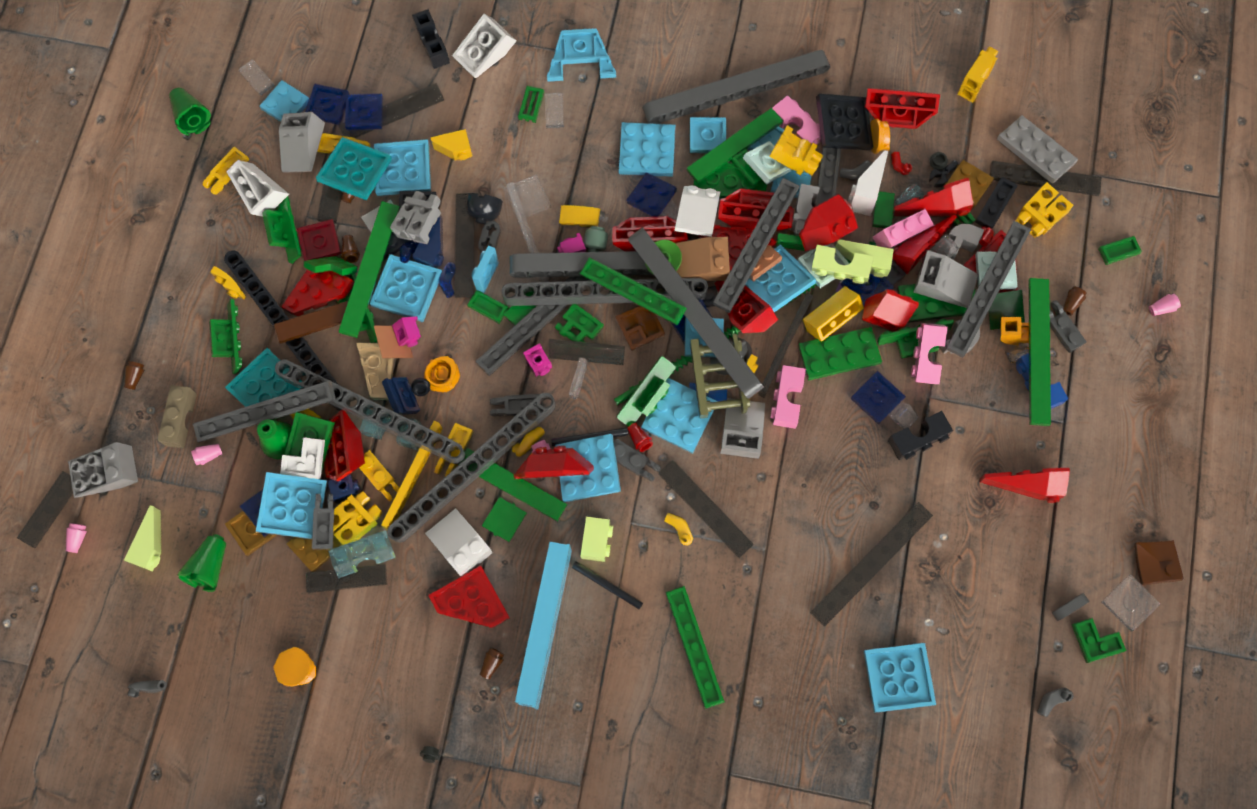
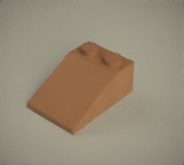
[675,237,730,281]

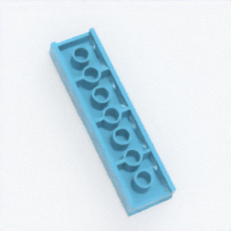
[515,542,572,710]

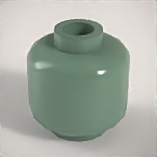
[583,226,608,252]

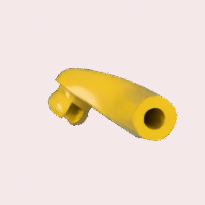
[512,427,545,457]
[664,513,693,545]

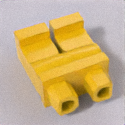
[957,46,998,103]
[769,125,823,176]
[1015,182,1074,238]
[333,491,383,551]

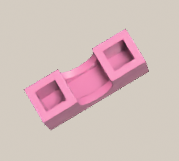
[772,96,821,145]
[872,209,934,248]
[911,323,947,384]
[770,365,806,429]

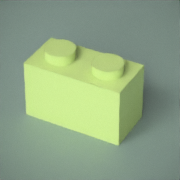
[581,517,613,562]

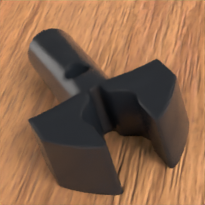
[929,160,958,187]

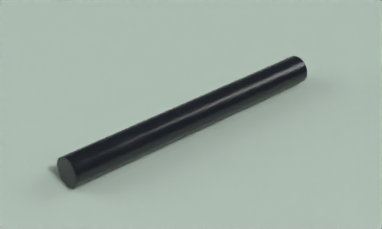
[551,428,628,446]
[572,562,643,610]

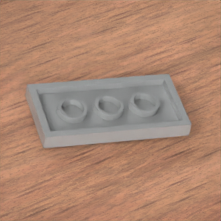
[997,115,1078,184]

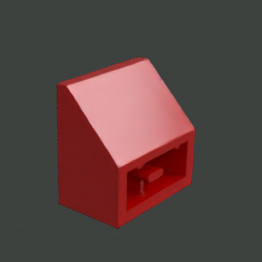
[862,289,919,332]

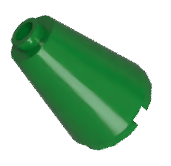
[169,88,211,135]
[257,420,292,459]
[177,534,226,592]

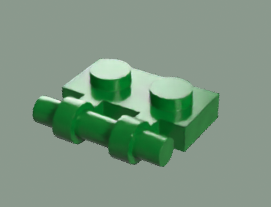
[555,304,604,350]

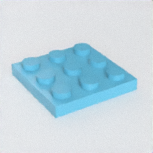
[619,122,675,177]
[374,140,431,196]
[746,245,816,312]
[370,254,443,322]
[641,378,716,454]
[555,434,621,502]
[256,472,327,539]
[864,643,936,713]

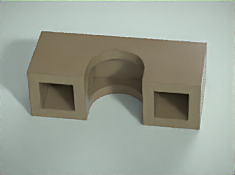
[158,385,197,448]

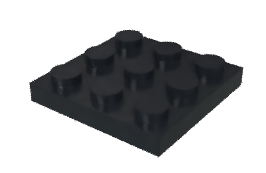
[816,94,874,150]

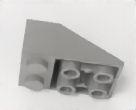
[279,112,325,172]
[914,250,978,308]
[720,398,765,459]
[68,442,138,498]

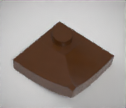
[615,306,666,351]
[1134,540,1184,586]

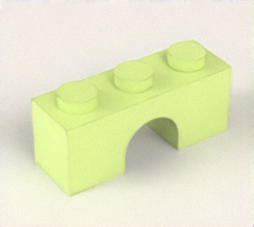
[812,245,874,284]

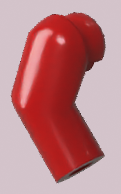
[891,152,912,175]
[979,226,994,246]

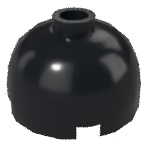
[466,193,503,224]

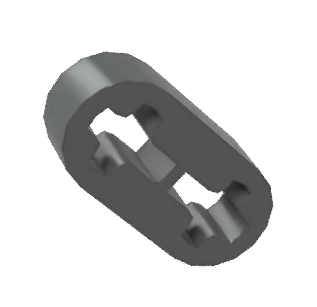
[478,221,501,253]
[1052,593,1090,621]

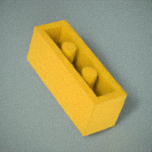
[803,286,864,342]

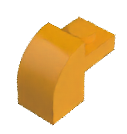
[1000,317,1029,345]

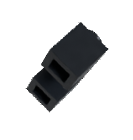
[412,9,450,69]
[888,411,954,460]

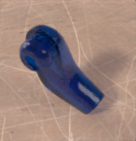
[400,241,419,263]
[439,262,456,298]

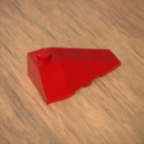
[893,177,973,216]
[892,214,957,275]
[714,281,778,333]
[980,468,1070,503]

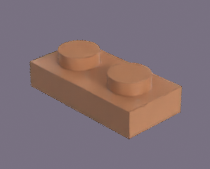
[750,245,782,281]

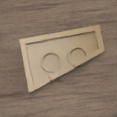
[356,343,394,400]

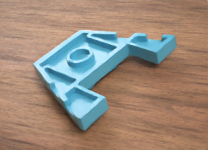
[547,28,616,82]

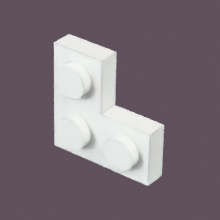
[280,438,325,479]

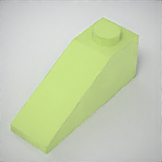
[835,239,894,277]
[124,505,161,572]

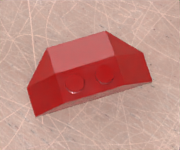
[865,88,941,129]
[718,188,794,232]
[799,194,858,251]
[612,216,688,252]
[324,410,365,481]
[513,446,594,479]

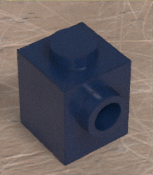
[328,474,360,503]

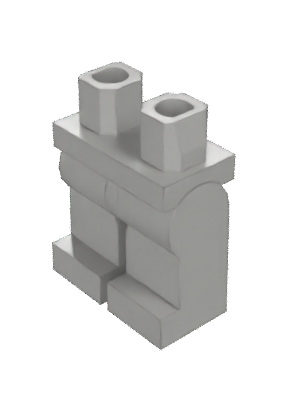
[790,184,820,236]
[390,191,441,244]

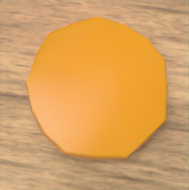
[870,119,890,154]
[424,356,460,392]
[273,647,316,687]

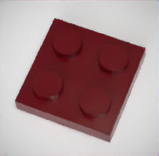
[297,219,342,261]

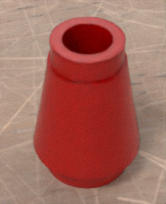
[627,423,653,452]

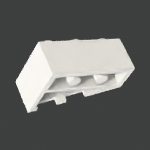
[226,160,289,217]

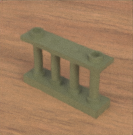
[690,334,750,419]

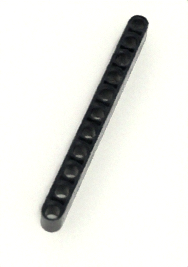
[224,250,350,411]

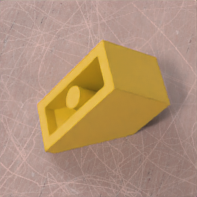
[430,129,473,161]

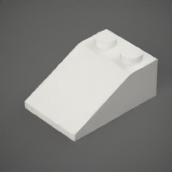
[452,14,516,78]
[848,150,888,216]
[675,185,720,237]
[425,508,493,576]

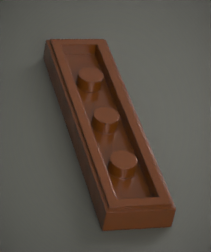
[274,301,348,344]

